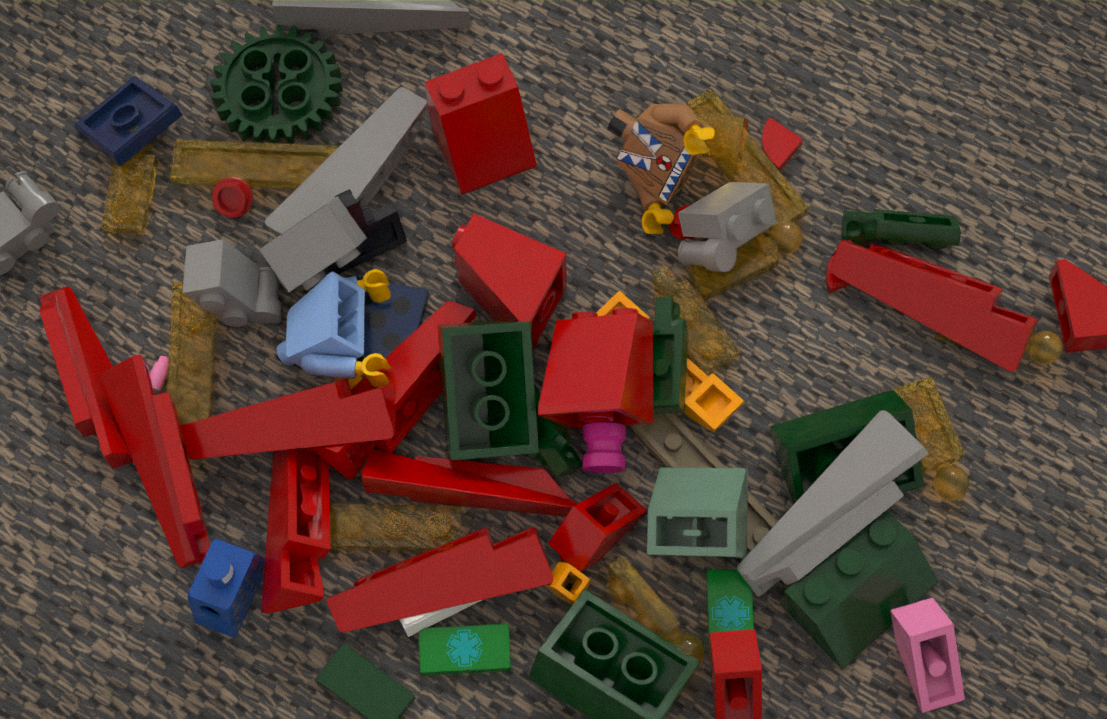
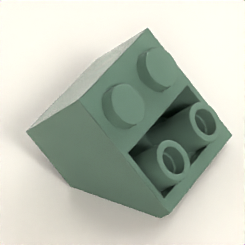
[647,467,748,558]

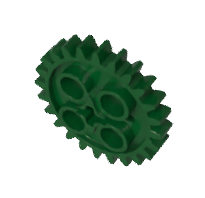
[210,25,343,148]

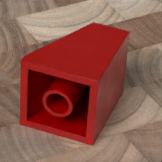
[424,53,537,195]
[452,213,567,352]
[538,308,653,430]

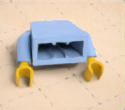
[276,269,391,387]

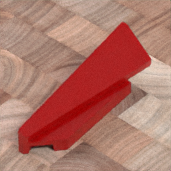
[831,240,1038,372]
[39,286,134,469]
[311,301,476,480]
[99,354,210,568]
[179,378,395,459]
[261,447,331,614]
[361,449,577,517]
[326,526,553,632]

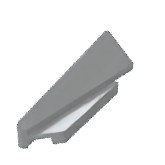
[272,0,471,35]
[265,87,428,237]
[737,410,929,597]

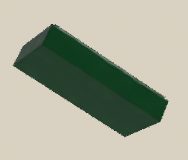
[315,643,416,719]

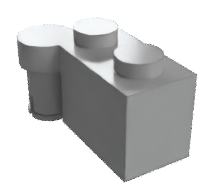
[0,171,60,275]
[678,182,777,272]
[259,196,366,292]
[182,239,282,327]

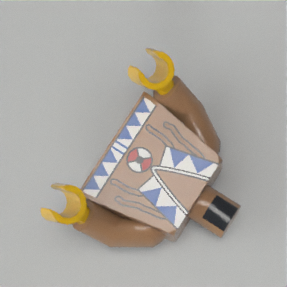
[607,103,715,234]

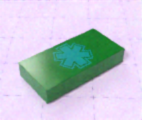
[706,570,754,661]
[419,624,511,676]

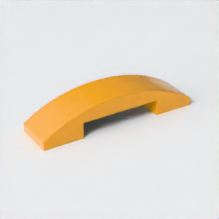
[596,291,744,433]

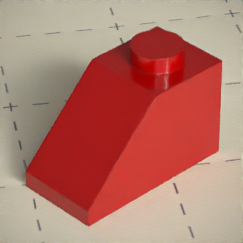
[1049,259,1107,353]
[548,482,648,572]
[709,629,762,719]

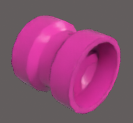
[582,422,626,473]

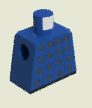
[188,539,265,639]

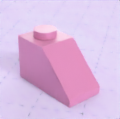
[890,598,965,713]

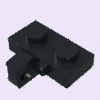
[327,189,407,275]

